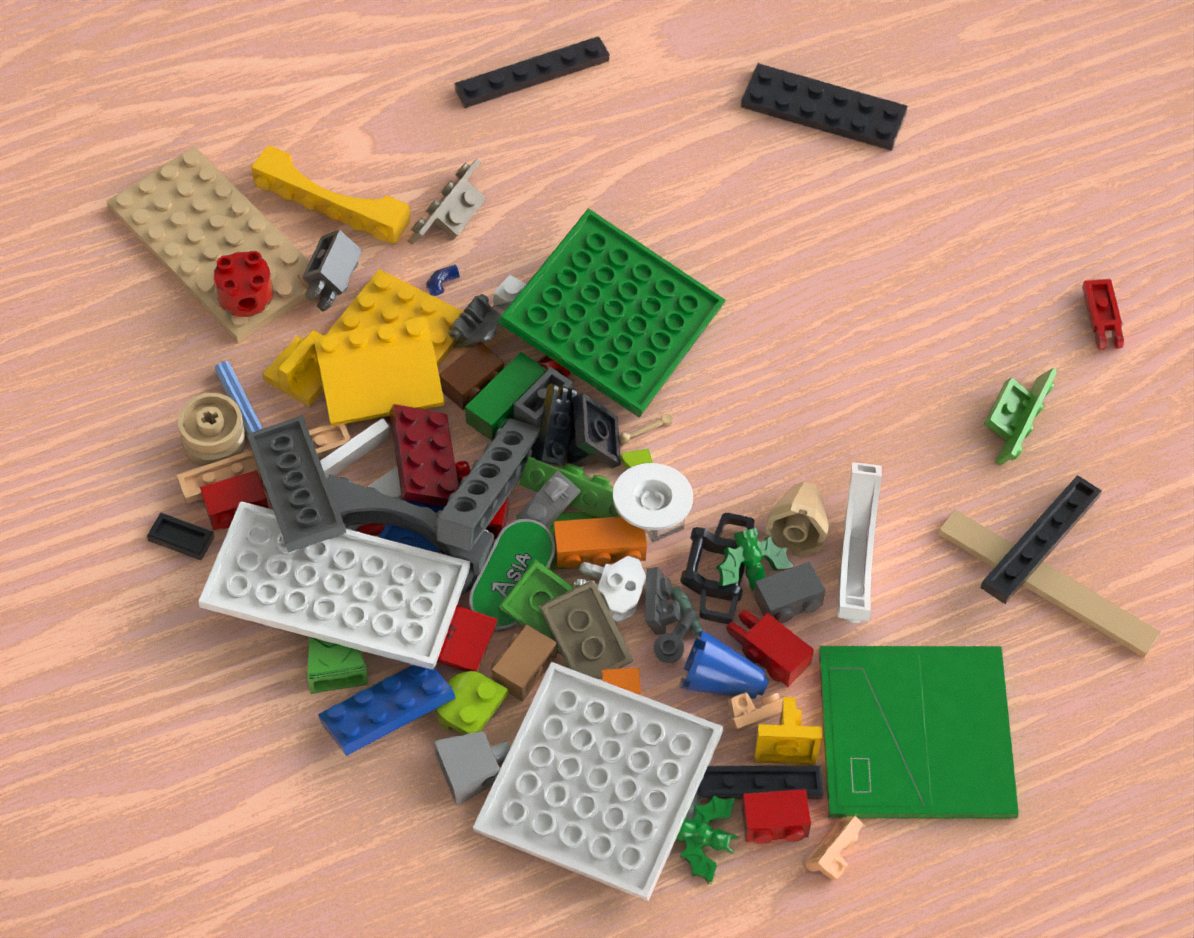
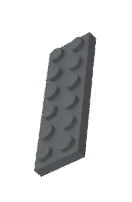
[247,415,347,553]

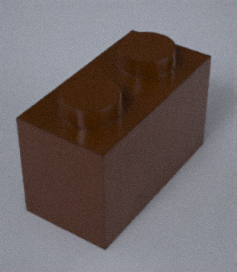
[439,342,504,410]

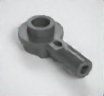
[654,608,698,663]

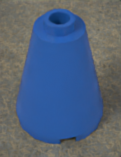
[680,631,769,699]

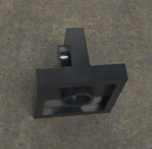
[567,393,621,469]

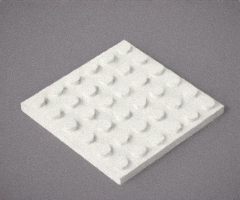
[473,662,723,901]

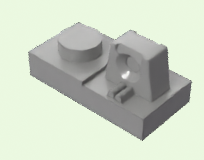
[518,470,581,528]

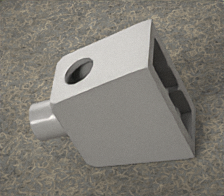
[434,732,510,805]

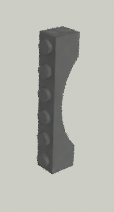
[327,475,494,577]

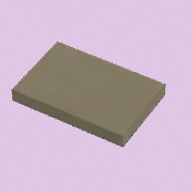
[538,579,634,679]

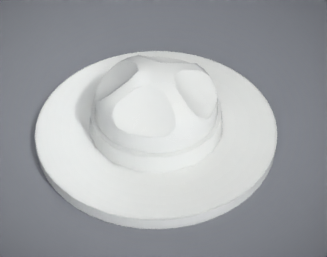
[613,463,693,530]

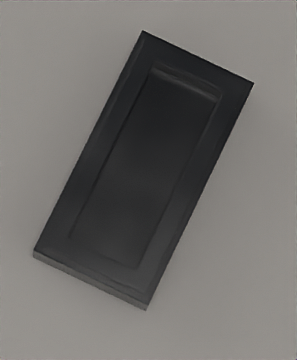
[147,512,215,560]

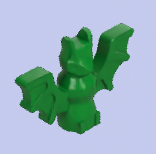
[716,528,793,590]
[675,795,738,884]

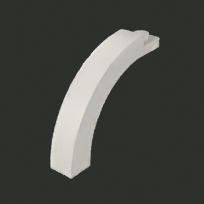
[837,462,882,623]

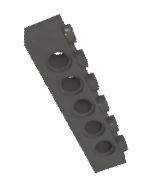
[434,418,541,551]

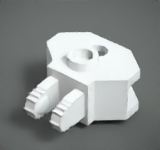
[574,556,646,623]

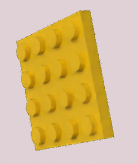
[326,269,464,367]

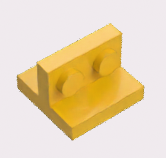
[263,330,323,407]
[754,697,822,765]

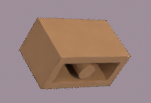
[491,624,557,702]

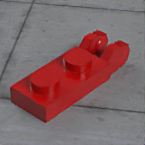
[1082,279,1124,350]

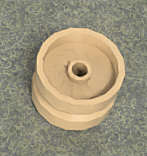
[178,393,246,466]

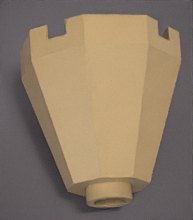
[764,482,829,557]

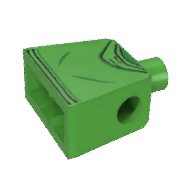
[307,637,368,694]

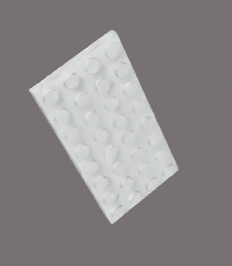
[198,501,470,670]

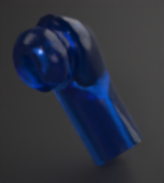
[426,264,460,296]

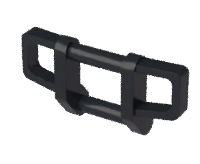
[680,513,755,624]

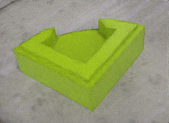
[621,448,653,469]

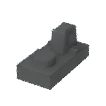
[645,567,680,635]

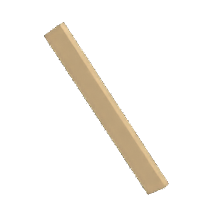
[938,509,1161,658]

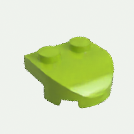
[435,671,508,735]

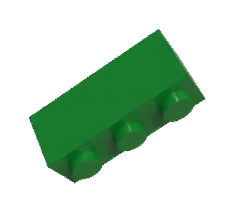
[465,352,547,441]

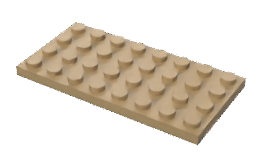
[106,146,310,343]

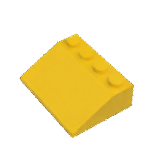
[313,317,445,426]

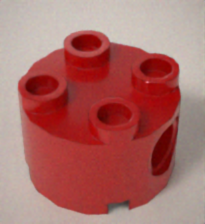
[214,251,273,317]

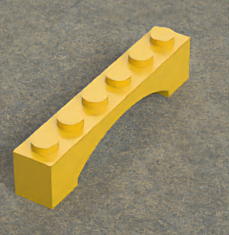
[251,144,411,245]

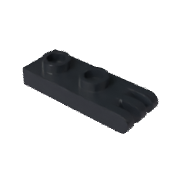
[535,384,577,466]

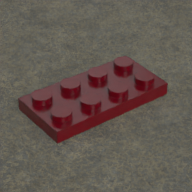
[390,404,459,507]

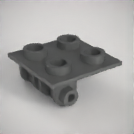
[448,294,513,348]

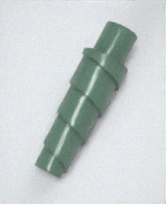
[671,586,703,637]

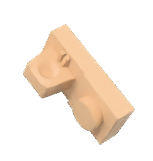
[726,692,790,729]
[803,816,864,880]

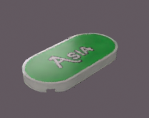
[469,519,555,632]

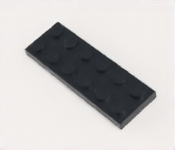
[741,63,908,151]

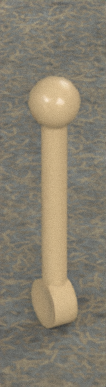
[619,414,673,444]

